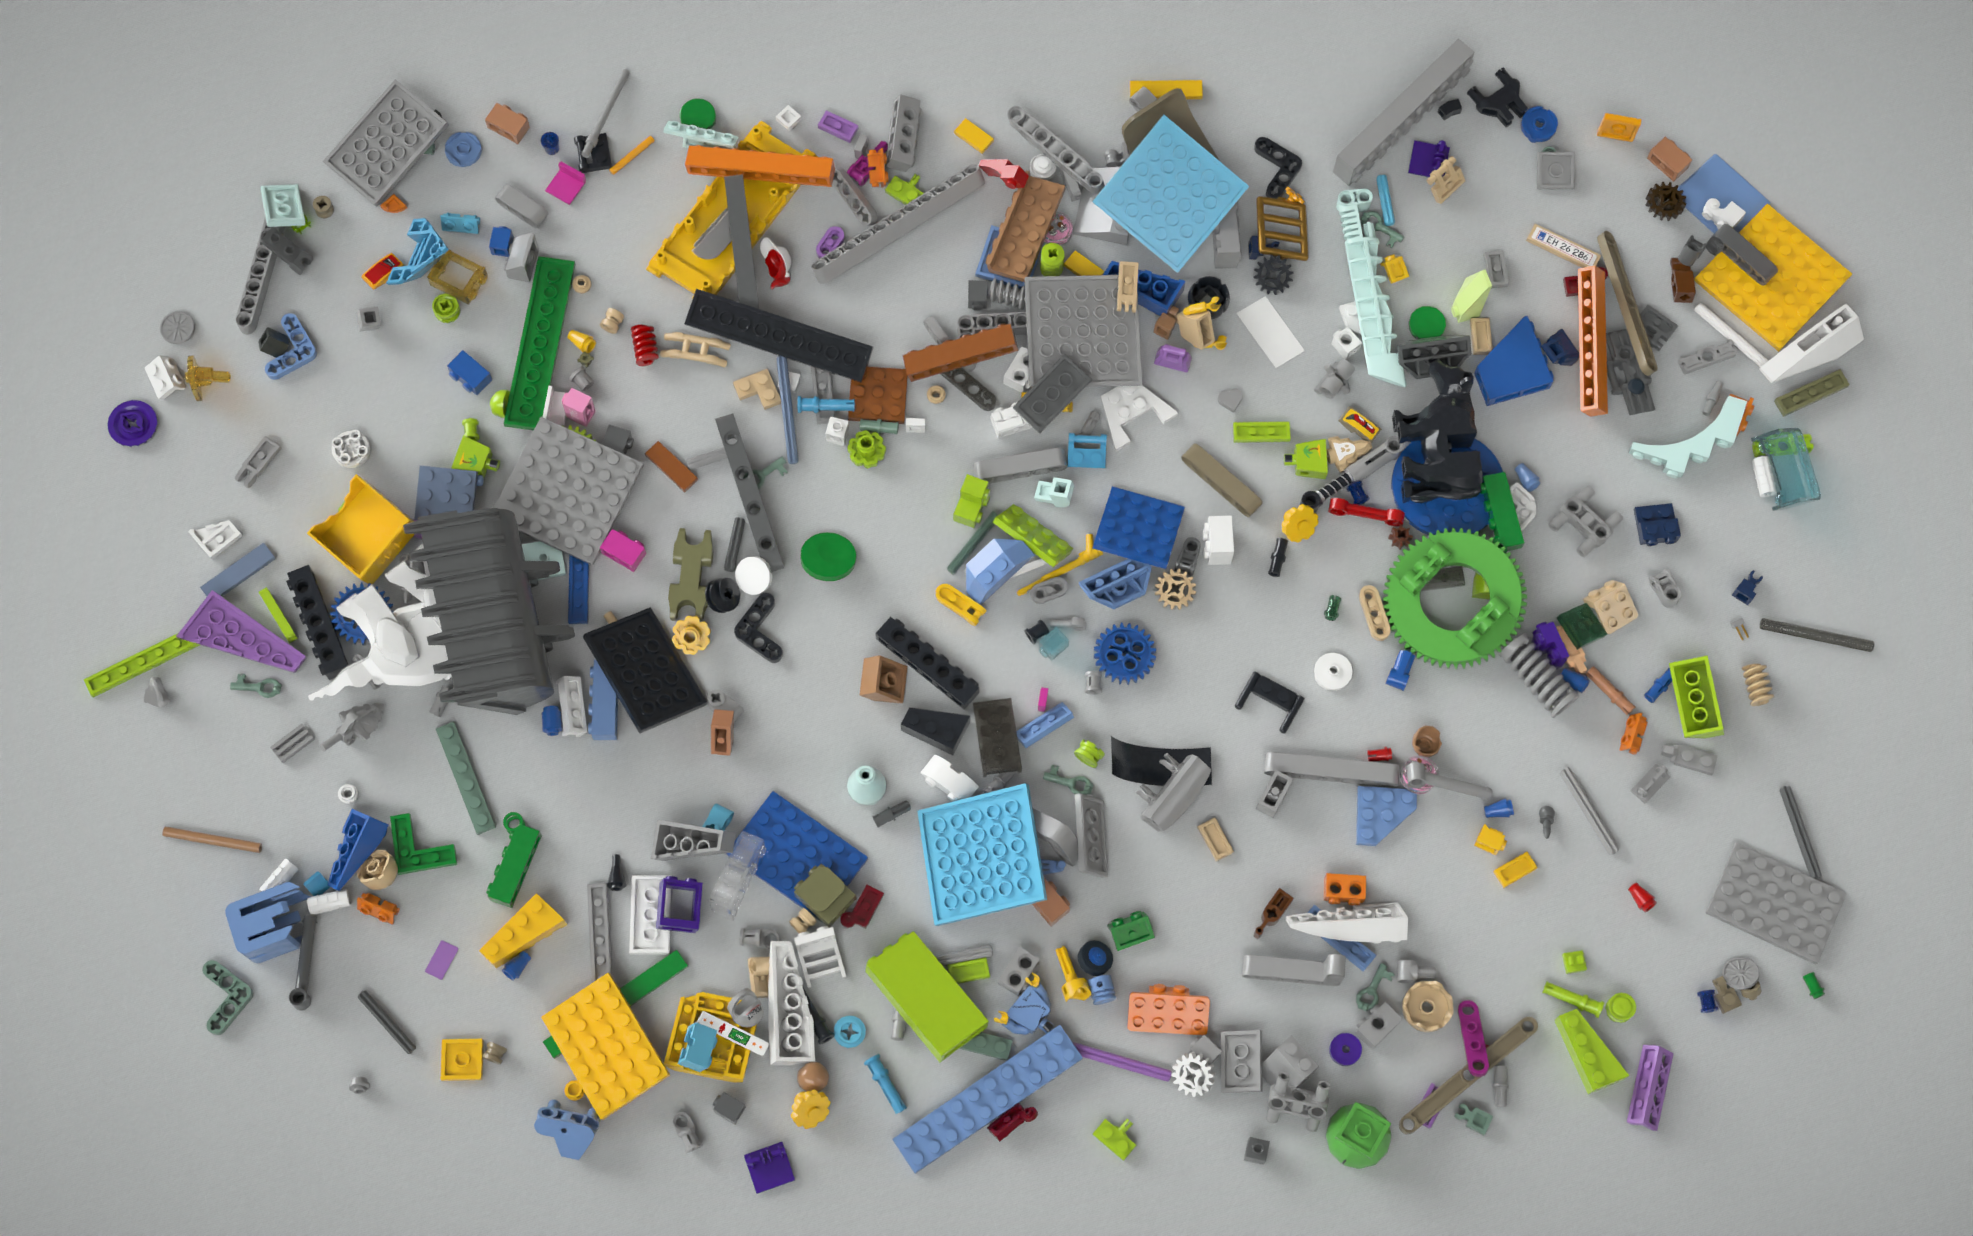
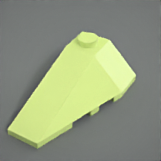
[1451,269,1492,323]

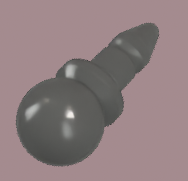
[1539,806,1555,839]

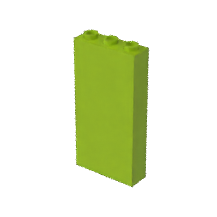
[865,931,989,1063]

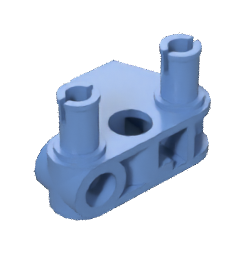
[534,1100,599,1160]

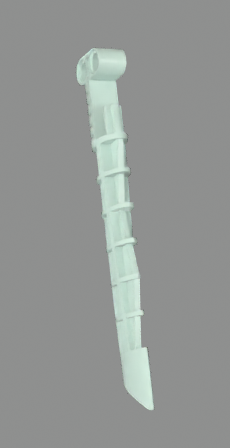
[1336,189,1406,387]

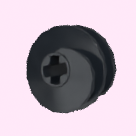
[705,578,740,613]

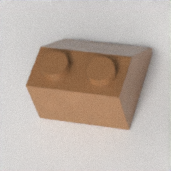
[859,655,908,704]

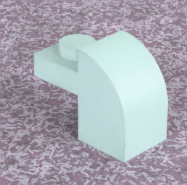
[1034,477,1074,507]

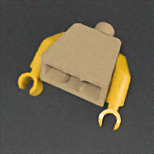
[1174,297,1227,350]

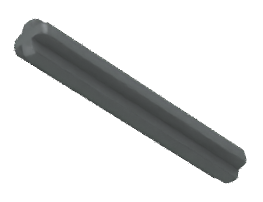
[358,991,416,1054]

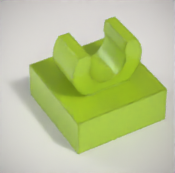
[1562,950,1587,974]

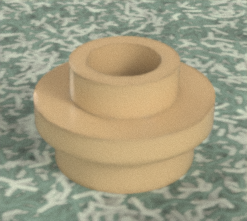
[572,275,591,294]
[927,385,946,404]

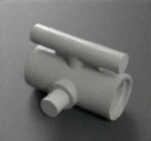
[1314,359,1355,399]

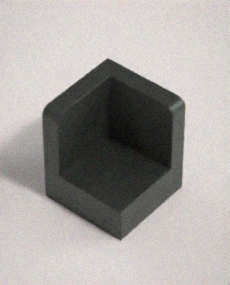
[258,327,289,358]

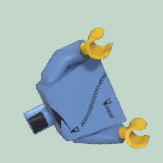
[994,972,1055,1035]

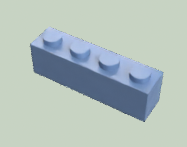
[588,660,618,740]

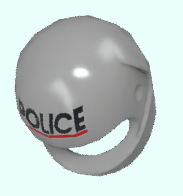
[727,988,764,1027]

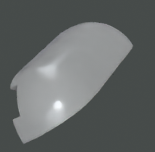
[691,208,732,259]

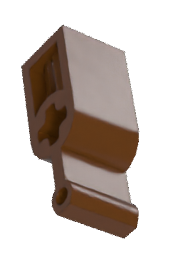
[1670,258,1696,303]
[1253,888,1294,939]

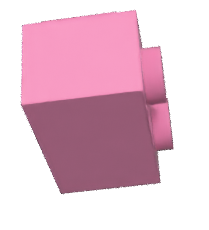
[562,388,596,427]

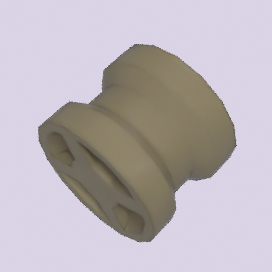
[313,196,334,219]
[482,1042,507,1065]

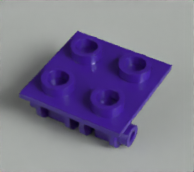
[1408,140,1450,177]
[744,1142,795,1194]

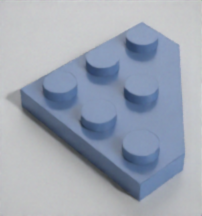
[1356,786,1417,846]

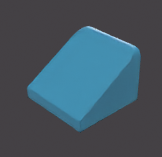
[303,871,330,896]

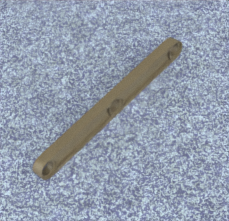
[1597,231,1658,376]
[1398,1017,1538,1134]

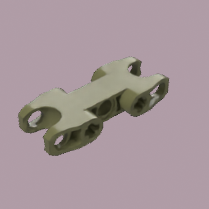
[668,528,714,622]

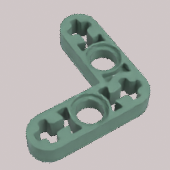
[202,960,253,1035]

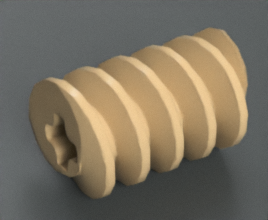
[1742,664,1774,706]

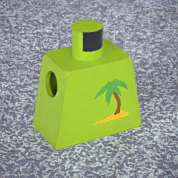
[451,436,500,478]
[1284,439,1328,479]

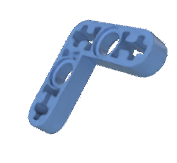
[265,313,317,380]

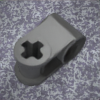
[1678,235,1708,266]
[1174,537,1201,576]

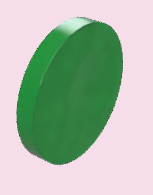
[800,532,856,581]

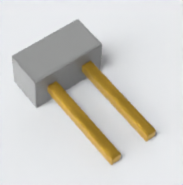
[1730,618,1749,640]

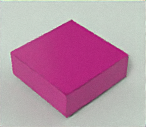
[1038,687,1048,712]

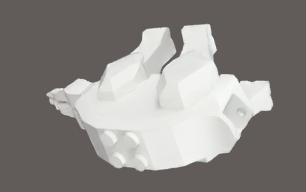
[308,543,452,701]

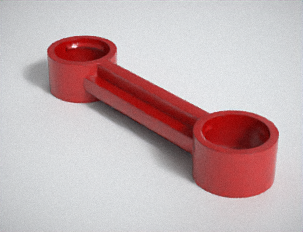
[1328,498,1405,527]

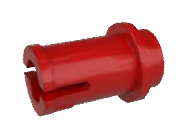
[1367,746,1392,762]

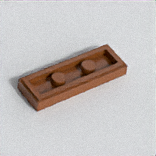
[645,441,698,493]

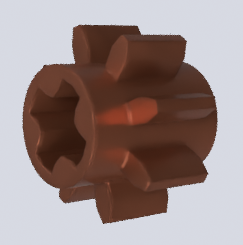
[1388,525,1413,550]

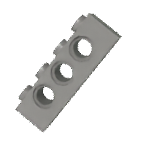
[885,94,922,172]

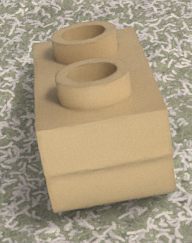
[748,957,770,998]

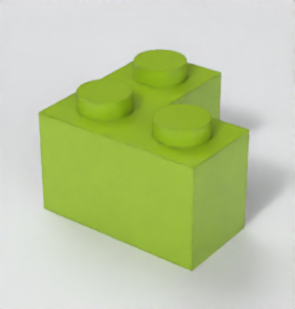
[953,474,991,528]

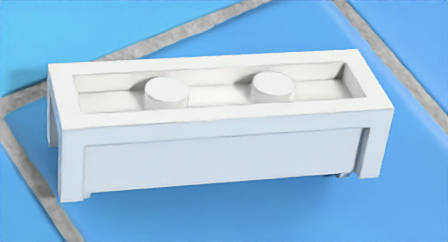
[556,676,587,737]

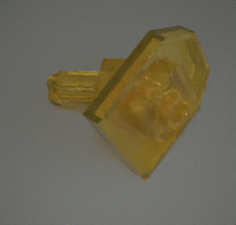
[185,355,231,401]

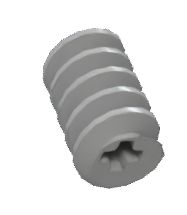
[988,278,1025,310]

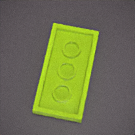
[993,504,1074,567]

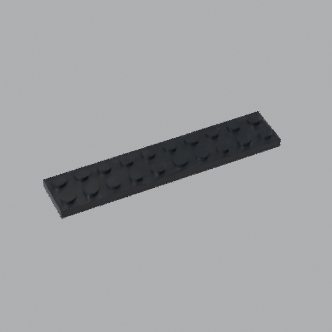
[684,289,874,383]

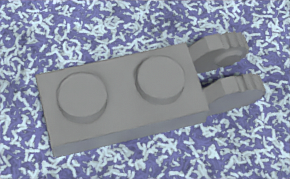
[235,436,282,488]

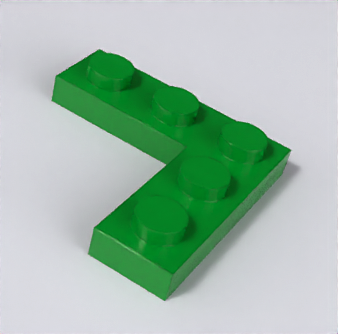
[390,813,457,875]

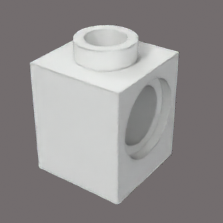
[1331,327,1362,360]
[825,417,849,446]

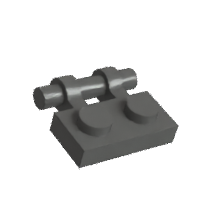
[1640,305,1678,351]

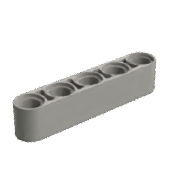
[973,448,1067,484]

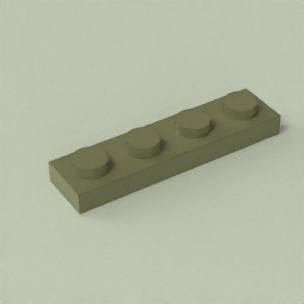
[1774,369,1850,417]

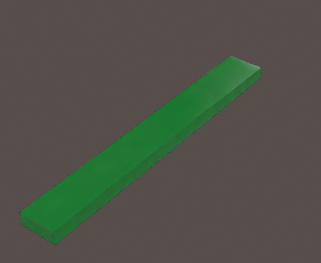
[543,950,688,1059]

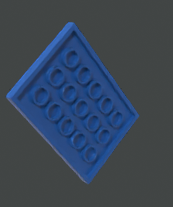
[726,791,868,922]

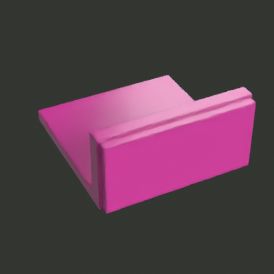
[545,161,586,205]

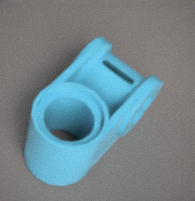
[702,803,734,831]

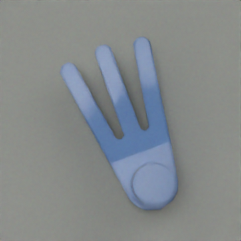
[1041,859,1066,875]

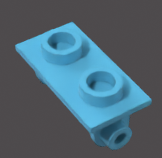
[440,212,480,234]

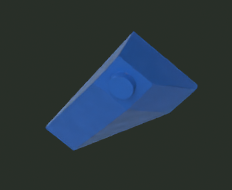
[328,809,389,891]

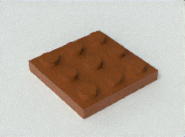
[848,367,908,424]

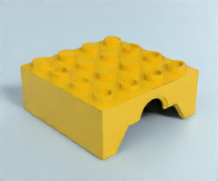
[307,474,415,584]

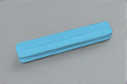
[1376,175,1395,226]

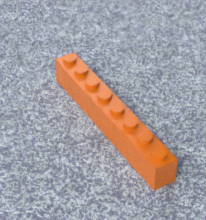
[685,145,835,187]
[1578,265,1608,417]

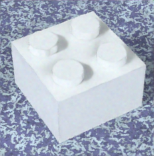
[1203,516,1234,565]

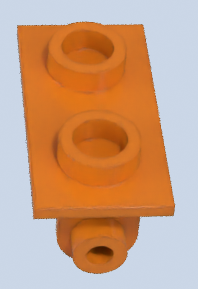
[867,148,888,188]
[1619,713,1648,755]
[357,893,400,925]

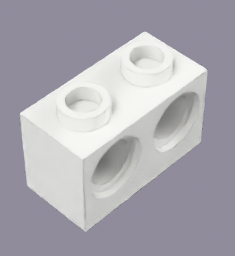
[1003,346,1029,393]

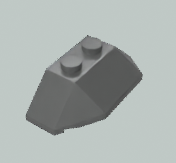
[1397,335,1472,379]

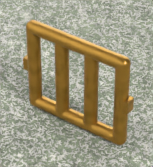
[1256,196,1309,261]

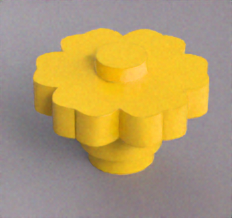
[1282,504,1319,543]
[672,615,711,655]
[791,1090,831,1129]

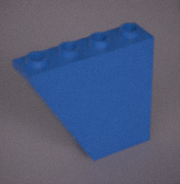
[1474,316,1554,406]

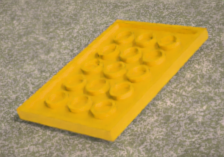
[541,973,670,1120]

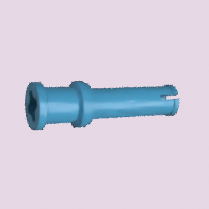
[797,396,855,413]
[864,1054,907,1114]

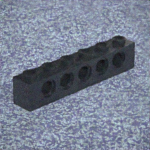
[286,565,349,680]
[875,616,979,710]

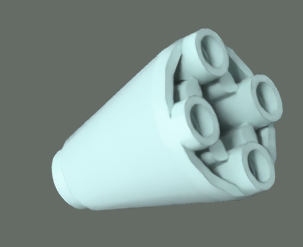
[847,765,886,805]

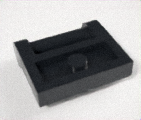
[574,133,612,173]

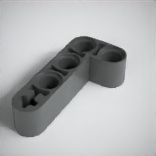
[1706,224,1778,285]

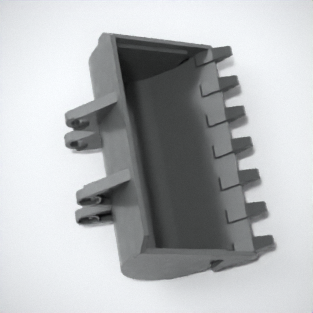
[403,508,575,715]

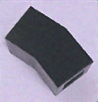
[1437,99,1462,121]

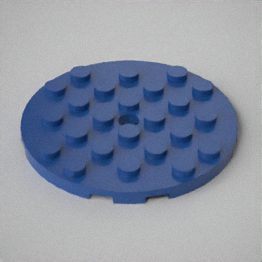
[1391,439,1503,536]

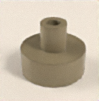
[1740,981,1762,1000]

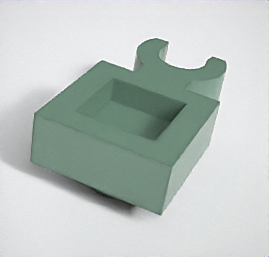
[1454,1104,1493,1135]

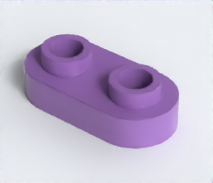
[816,226,844,259]

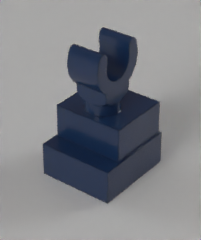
[1248,236,1280,260]
[1732,570,1763,606]

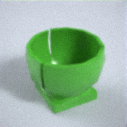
[1326,1102,1392,1169]

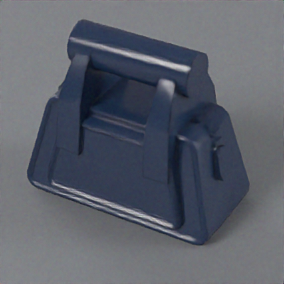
[1541,329,1580,366]

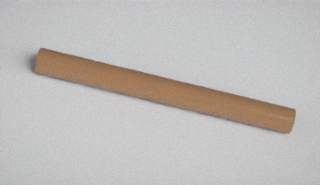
[163,827,262,853]

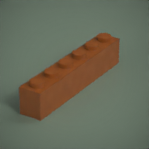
[902,324,1019,382]

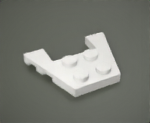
[1101,385,1178,452]

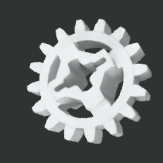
[1171,1052,1216,1097]

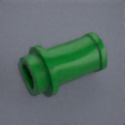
[1803,972,1825,999]

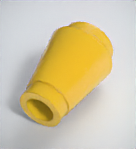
[567,330,596,353]

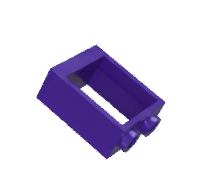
[656,876,703,933]

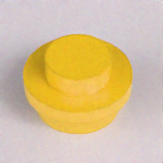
[564,1080,585,1101]

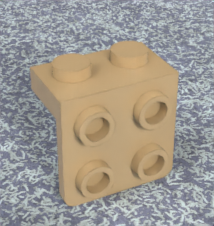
[1583,580,1638,634]

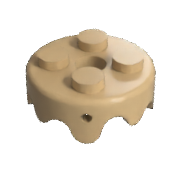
[1402,981,1454,1032]

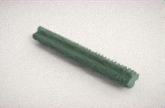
[947,511,998,575]

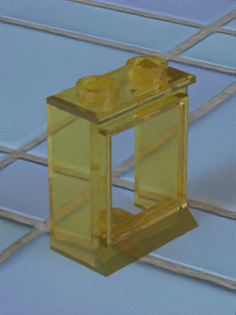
[427,250,488,305]

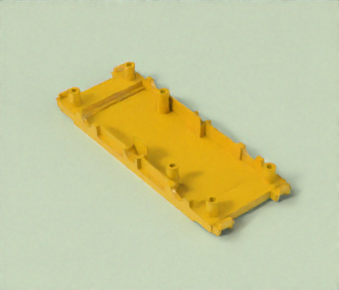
[646,121,818,299]

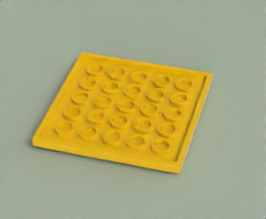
[1694,204,1852,352]

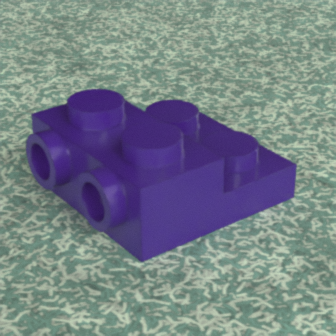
[1531,622,1569,669]

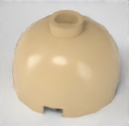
[357,850,398,890]

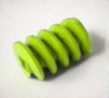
[1040,243,1065,277]

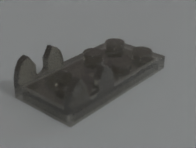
[973,698,1022,778]

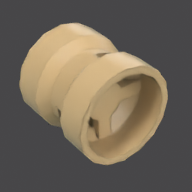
[600,308,625,334]
[789,908,817,933]

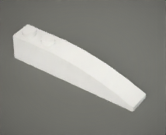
[1286,902,1408,944]
[768,941,815,1065]

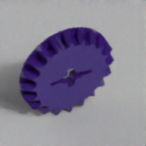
[107,400,158,447]

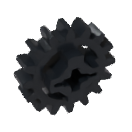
[1253,255,1294,295]

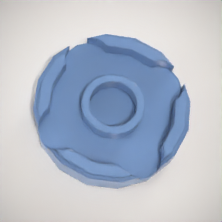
[445,132,482,167]

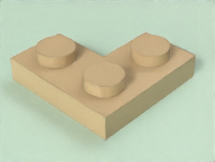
[733,369,781,410]

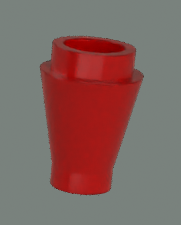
[1628,883,1657,912]

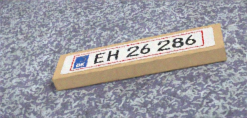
[1526,224,1602,268]

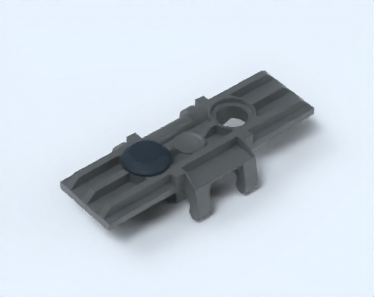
[1606,329,1655,416]

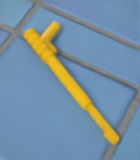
[1017,534,1103,596]

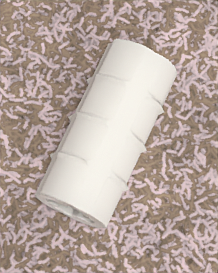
[1752,456,1777,497]
[259,859,299,899]
[307,889,351,915]

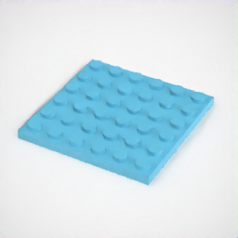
[1092,115,1249,273]
[917,783,1047,926]

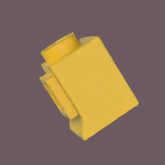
[1474,824,1507,855]

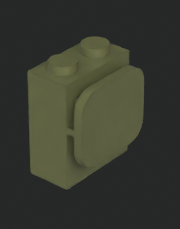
[794,863,857,928]

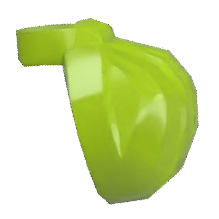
[490,389,510,418]

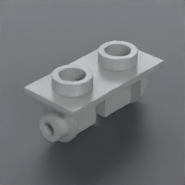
[1631,764,1670,804]

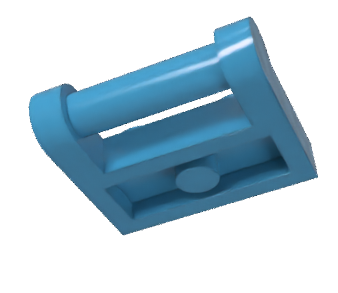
[1067,433,1107,468]

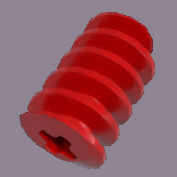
[630,324,659,367]

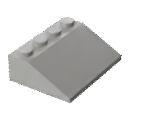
[1073,167,1129,245]

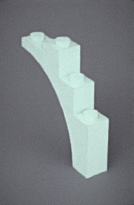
[1629,396,1747,478]

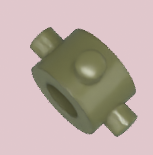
[577,352,594,367]

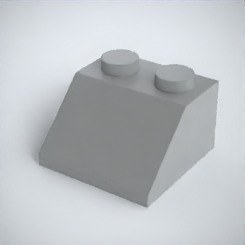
[504,233,539,282]

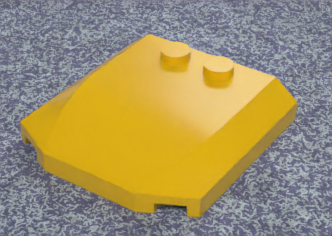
[664,992,757,1083]

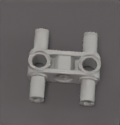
[1548,486,1623,557]
[1266,1071,1330,1132]

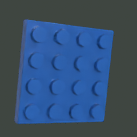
[1092,486,1185,569]

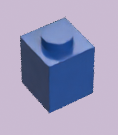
[489,226,514,257]

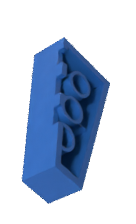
[1103,261,1186,316]

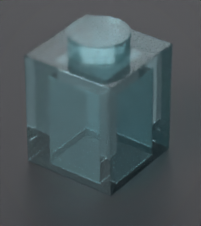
[1039,627,1069,661]

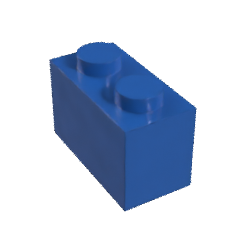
[447,350,492,395]

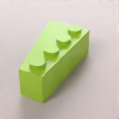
[1554,1009,1629,1094]

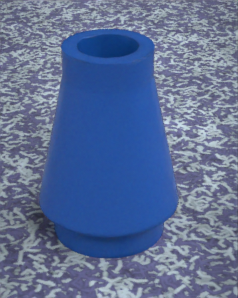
[1561,668,1590,693]
[1484,798,1514,818]
[502,951,531,981]

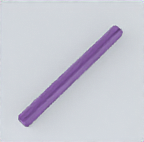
[1072,1042,1172,1082]

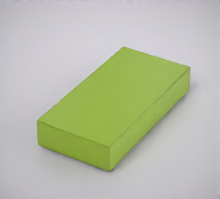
[947,957,990,984]

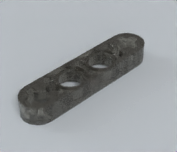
[940,367,996,411]

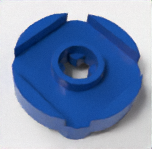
[1520,106,1558,143]

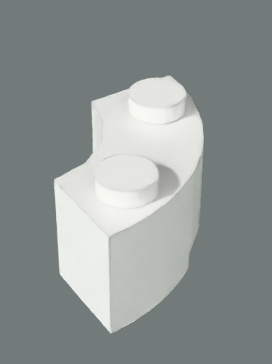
[921,755,979,802]

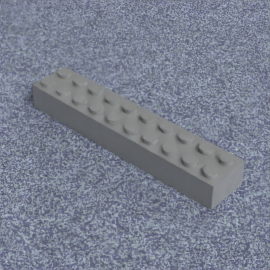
[1333,39,1475,186]

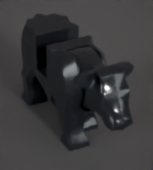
[1392,360,1482,503]

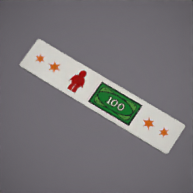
[697,1011,769,1056]

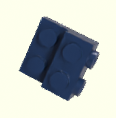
[1633,503,1681,546]

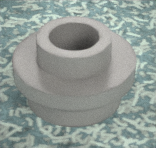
[349,1077,370,1094]

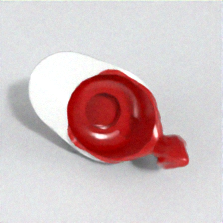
[760,237,792,290]

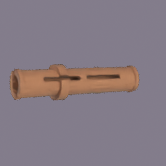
[1585,666,1636,715]

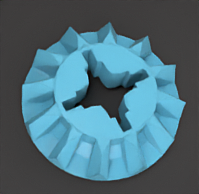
[834,1016,866,1048]

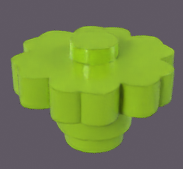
[847,430,886,469]

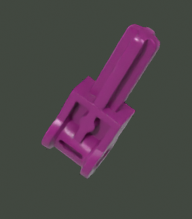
[847,141,888,187]

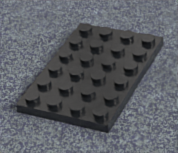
[583,607,707,734]

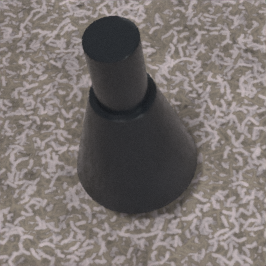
[607,854,627,891]

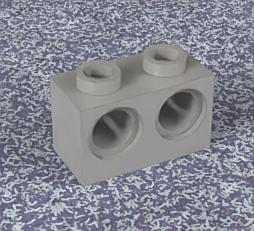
[998,947,1041,996]

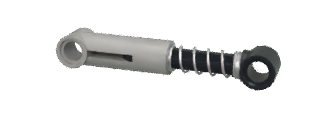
[1300,436,1404,513]

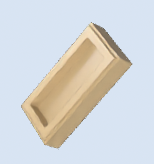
[1470,318,1493,355]
[1197,818,1234,862]

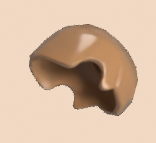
[1412,725,1442,757]
[797,1062,829,1092]

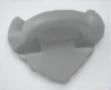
[144,677,171,707]

